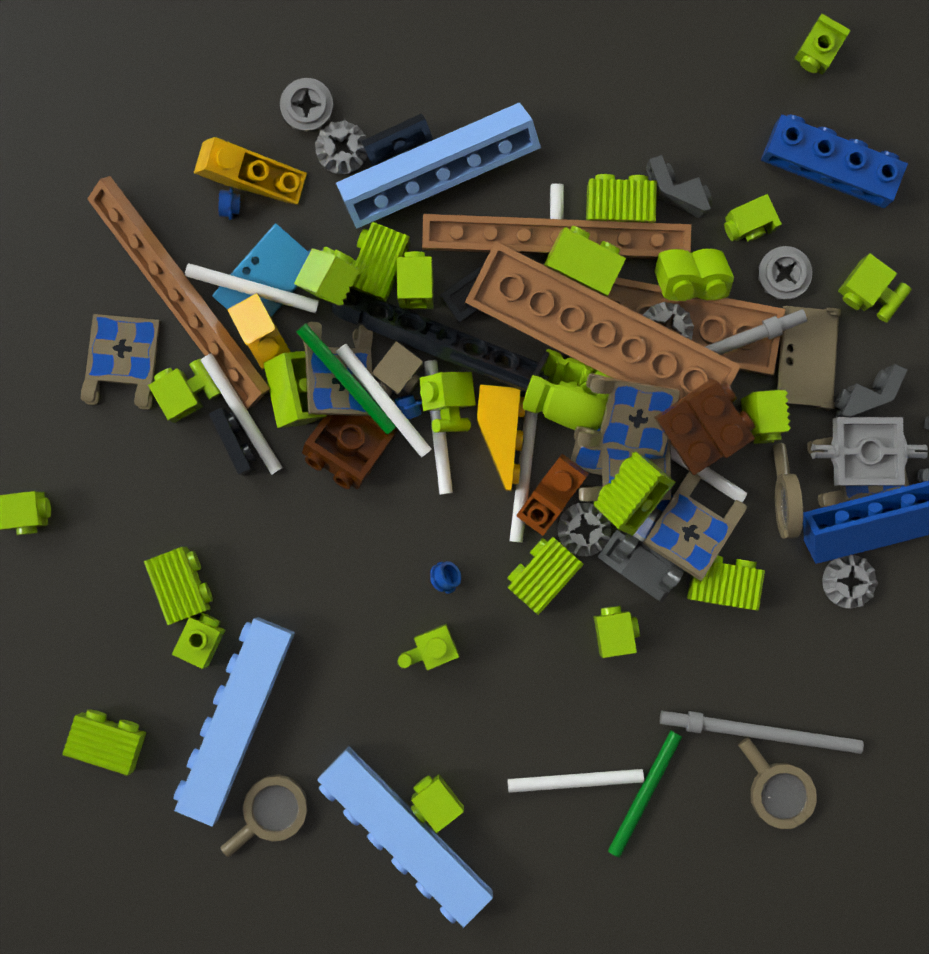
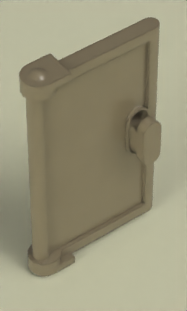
[777,306,841,411]

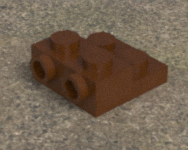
[654,378,755,476]
[302,415,398,490]

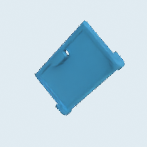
[212,223,310,317]

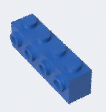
[761,115,908,208]
[803,481,929,564]

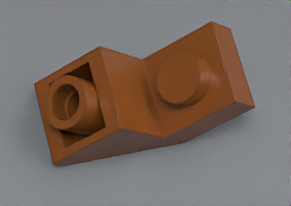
[516,454,589,536]

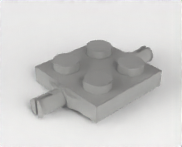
[811,417,928,486]

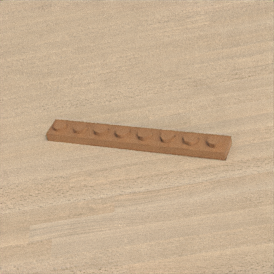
[87,176,270,409]
[422,214,691,259]

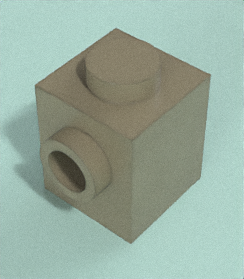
[372,341,424,397]

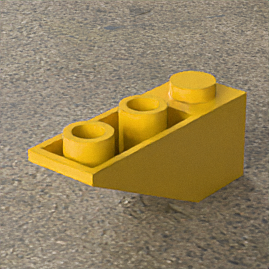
[194,137,307,205]
[477,385,525,491]

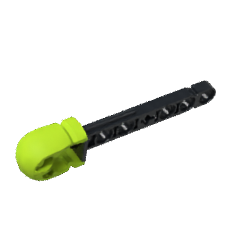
[332,288,613,430]

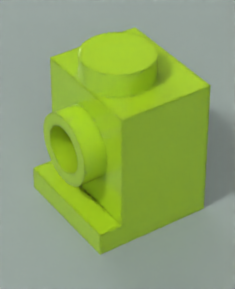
[794,14,851,75]
[724,194,781,242]

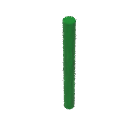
[296,323,396,435]
[608,731,682,858]

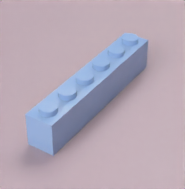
[336,102,541,229]
[173,617,295,826]
[317,746,493,927]

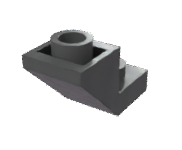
[646,155,712,218]
[834,364,908,418]
[598,530,673,603]

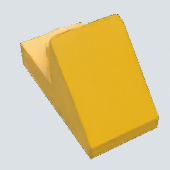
[227,293,291,369]

